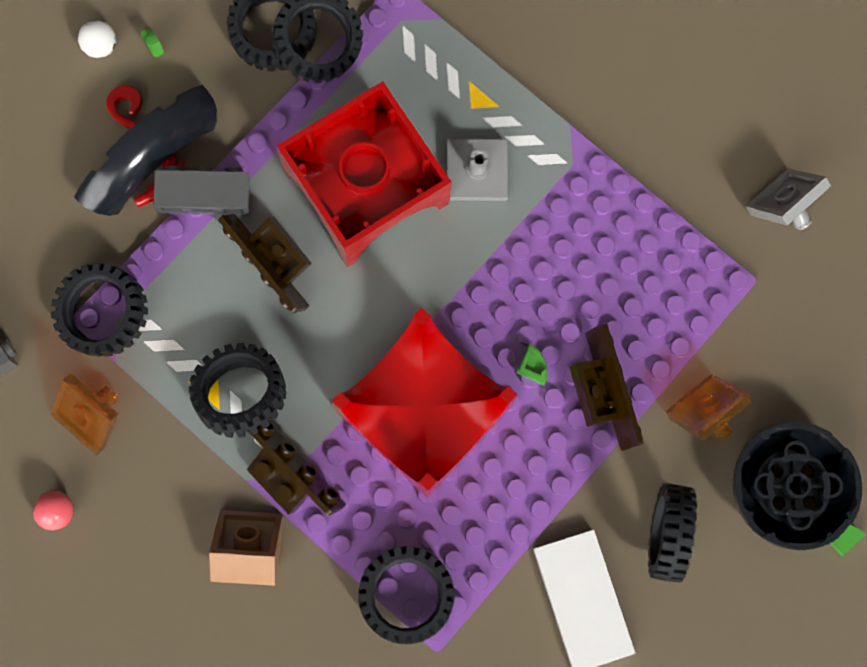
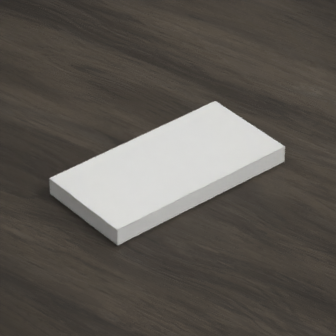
[533,530,636,667]

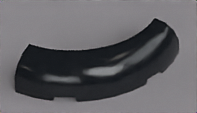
[74,85,217,216]

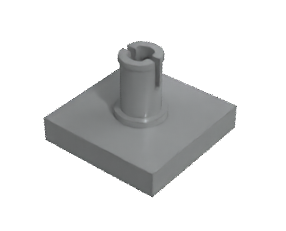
[447,139,508,201]
[745,168,831,230]

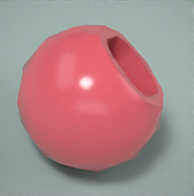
[33,490,74,531]

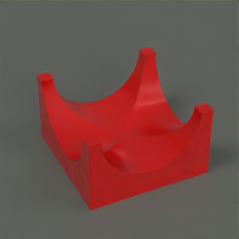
[276,81,452,267]
[332,307,518,498]

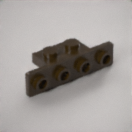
[218,214,312,313]
[569,324,643,451]
[246,420,346,516]

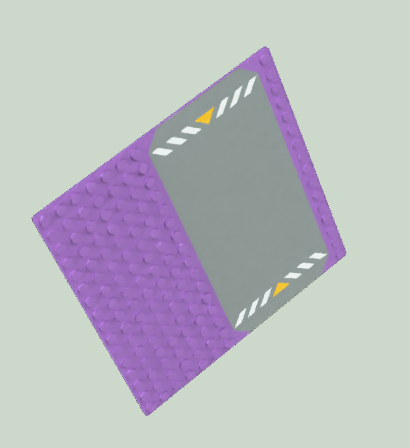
[73,0,756,652]

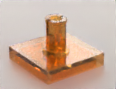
[51,373,119,455]
[665,374,752,441]

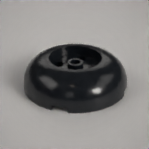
[733,422,862,550]

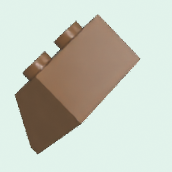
[209,510,283,586]

